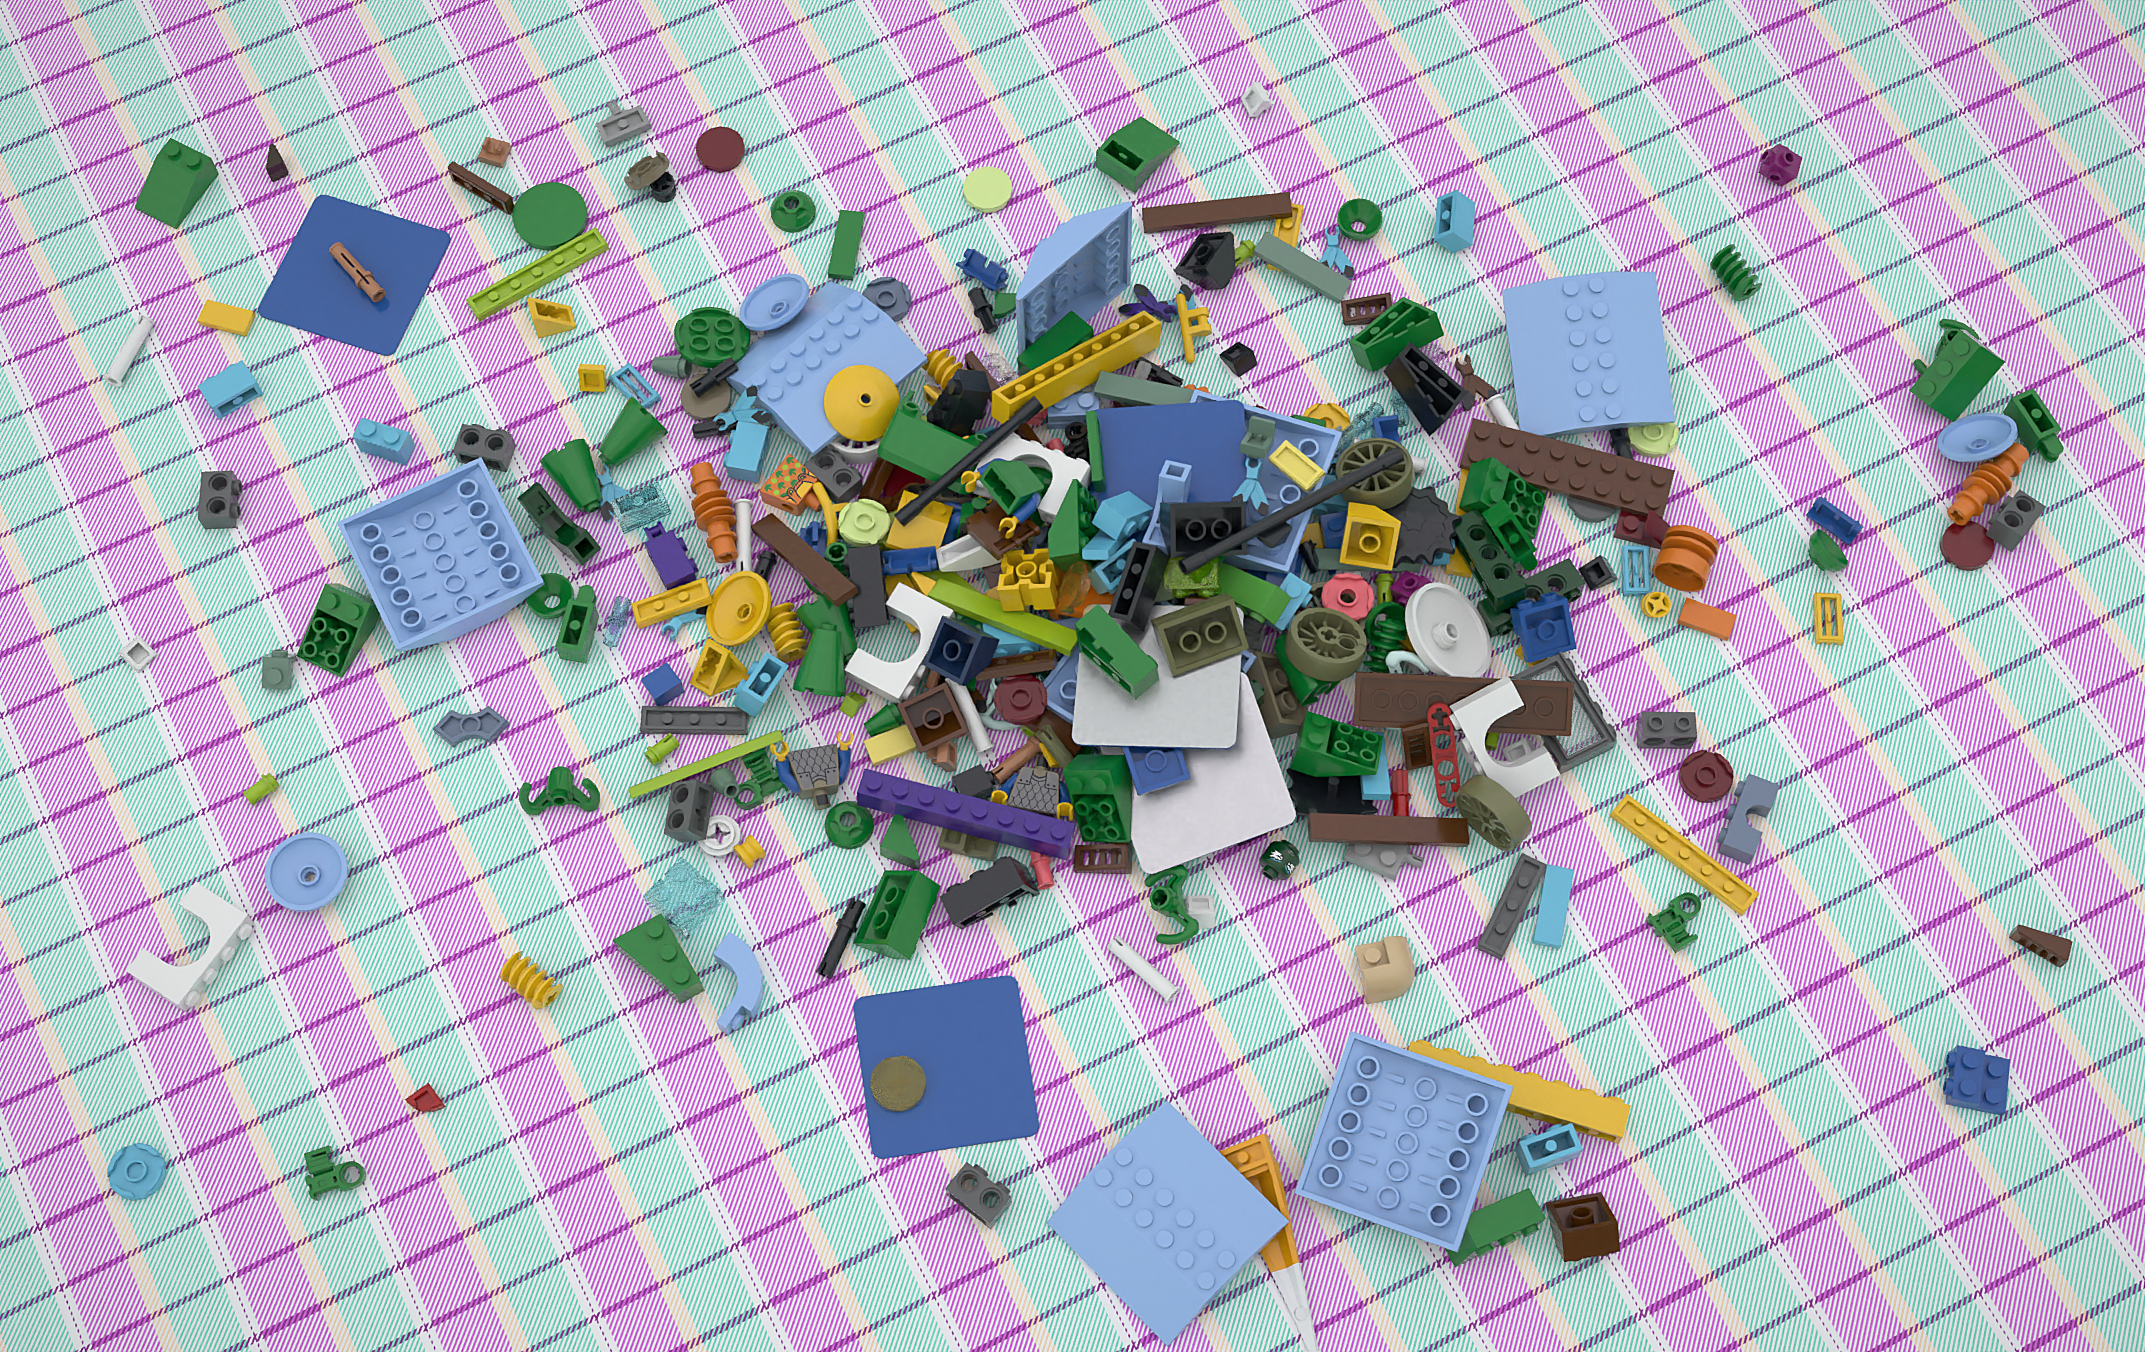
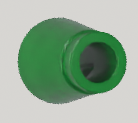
[863,703,905,737]

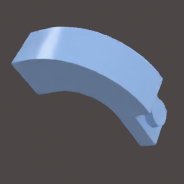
[1142,460,1192,555]
[713,932,764,1036]

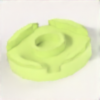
[963,166,1012,213]
[1626,423,1679,458]
[838,499,891,547]

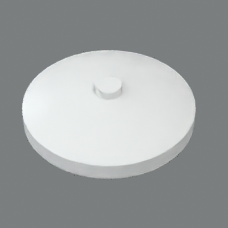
[1405,583,1491,677]

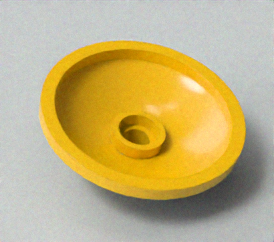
[823,365,900,442]
[706,571,771,647]

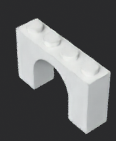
[973,433,1092,524]
[844,582,956,705]
[1449,676,1560,798]
[126,882,255,1013]

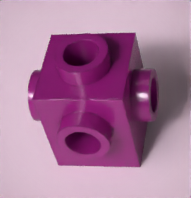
[1758,143,1802,187]
[1390,570,1432,609]

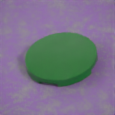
[512,182,588,250]
[674,307,750,368]

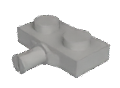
[595,100,651,147]

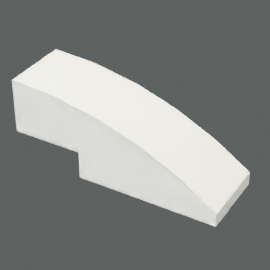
[936,534,1022,572]

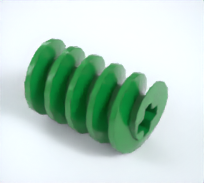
[1710,244,1762,301]
[1363,618,1407,673]

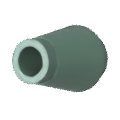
[652,355,692,380]
[709,768,739,798]

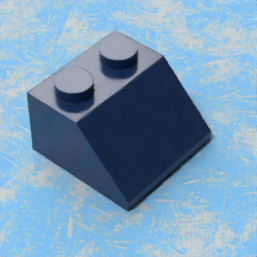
[922,615,1000,686]

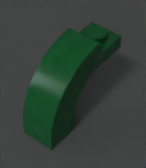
[517,482,601,566]

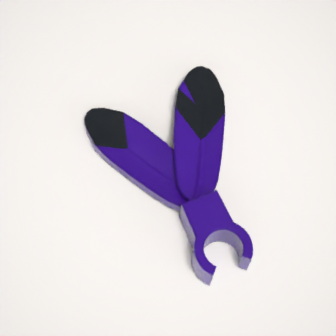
[1118,284,1177,323]

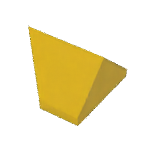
[527,297,576,339]
[689,638,750,696]

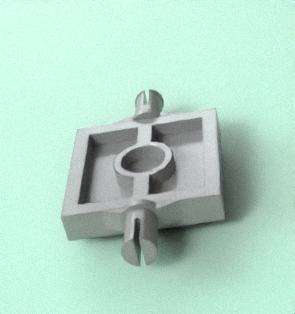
[1344,814,1424,880]

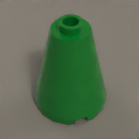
[598,396,668,467]
[540,439,603,514]
[796,594,858,665]
[792,623,846,697]
[1274,632,1341,707]

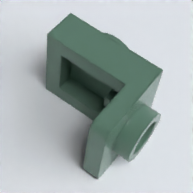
[1239,416,1276,458]
[262,649,296,690]

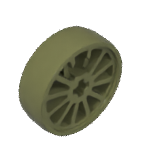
[1335,438,1415,510]
[1284,607,1367,681]
[1454,775,1532,852]

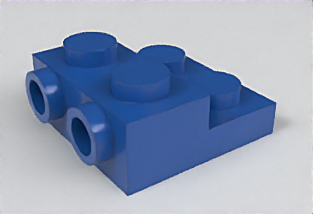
[1510,592,1577,663]
[1121,747,1191,796]
[1943,1045,2010,1116]

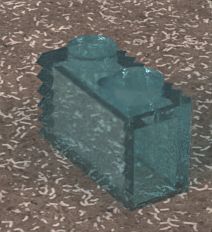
[610,481,671,534]

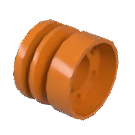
[1652,525,1719,592]

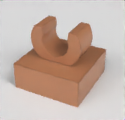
[478,137,512,168]
[926,740,957,772]

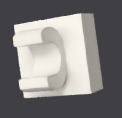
[1241,82,1274,117]

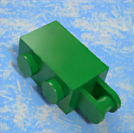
[2003,388,2064,463]
[1481,499,1538,571]
[555,585,599,664]

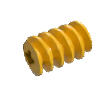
[922,348,968,390]
[766,602,808,662]
[500,951,563,1009]

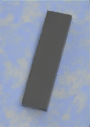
[640,706,749,735]
[1476,853,1547,961]

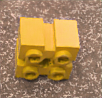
[997,548,1061,611]

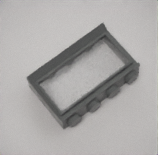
[1509,651,1617,775]

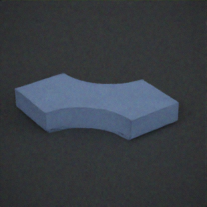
[433,706,510,748]

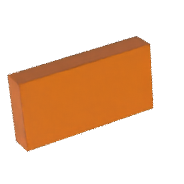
[1677,597,1737,641]

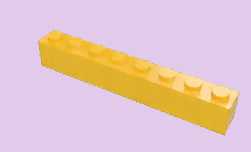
[991,311,1161,424]
[1408,1040,1631,1144]

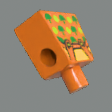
[760,453,823,516]

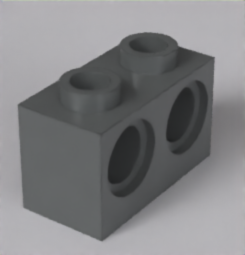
[453,424,516,472]
[804,446,863,504]
[198,470,242,529]
[1986,489,2046,552]
[1636,712,1697,749]
[664,779,715,843]
[945,1162,1012,1230]

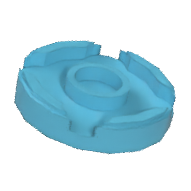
[107,1143,166,1201]

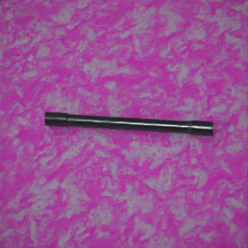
[894,396,1044,527]

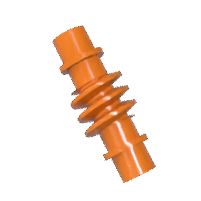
[1947,442,2029,525]
[690,462,738,563]

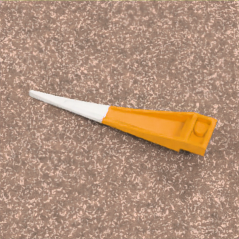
[1219,1133,1319,1352]

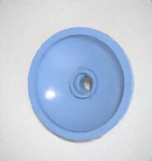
[739,274,809,331]
[1937,413,2018,463]
[265,832,348,912]

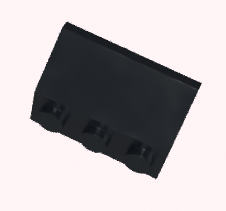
[1160,501,1247,558]

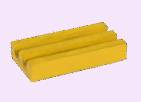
[1813,592,1844,645]

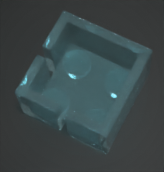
[643,857,724,940]

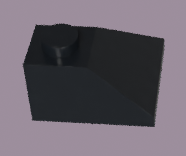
[1174,231,1236,290]

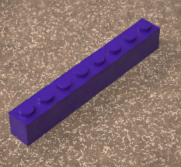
[857,768,1075,861]

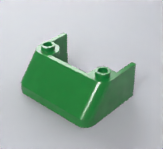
[877,390,988,494]

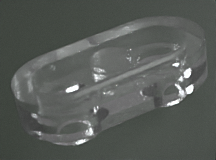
[981,353,1019,387]

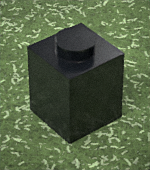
[952,764,996,800]

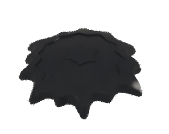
[1383,486,1462,569]
[1286,768,1378,816]

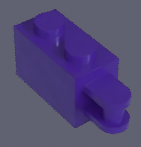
[643,521,699,590]

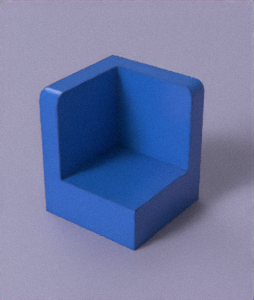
[1371,415,1402,445]
[641,662,685,706]

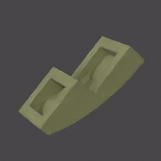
[938,828,999,862]

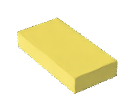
[1268,440,1325,493]
[864,724,918,767]

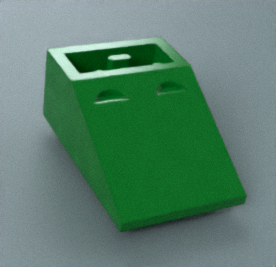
[1096,116,1180,193]
[1459,457,1547,539]
[1048,479,1099,576]
[296,583,380,678]
[1290,711,1383,777]
[1063,755,1131,842]

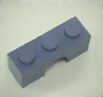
[1716,773,1780,865]

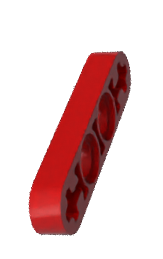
[1427,702,1461,808]

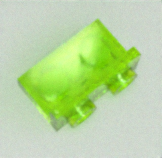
[1164,557,1222,598]

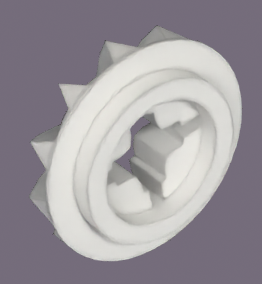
[698,815,741,857]

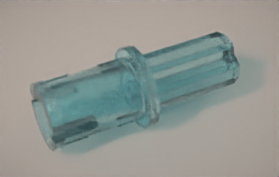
[1390,383,1409,427]
[603,596,631,648]

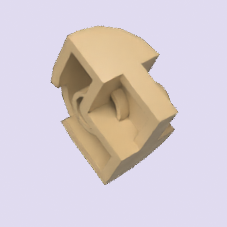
[1355,936,1415,1005]

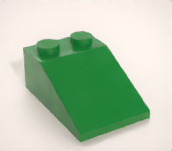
[135,138,219,230]

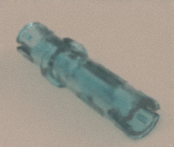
[1333,402,1384,458]

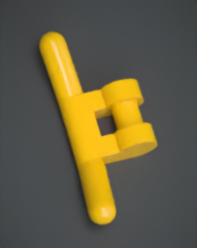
[1175,293,1212,363]
[813,482,850,550]

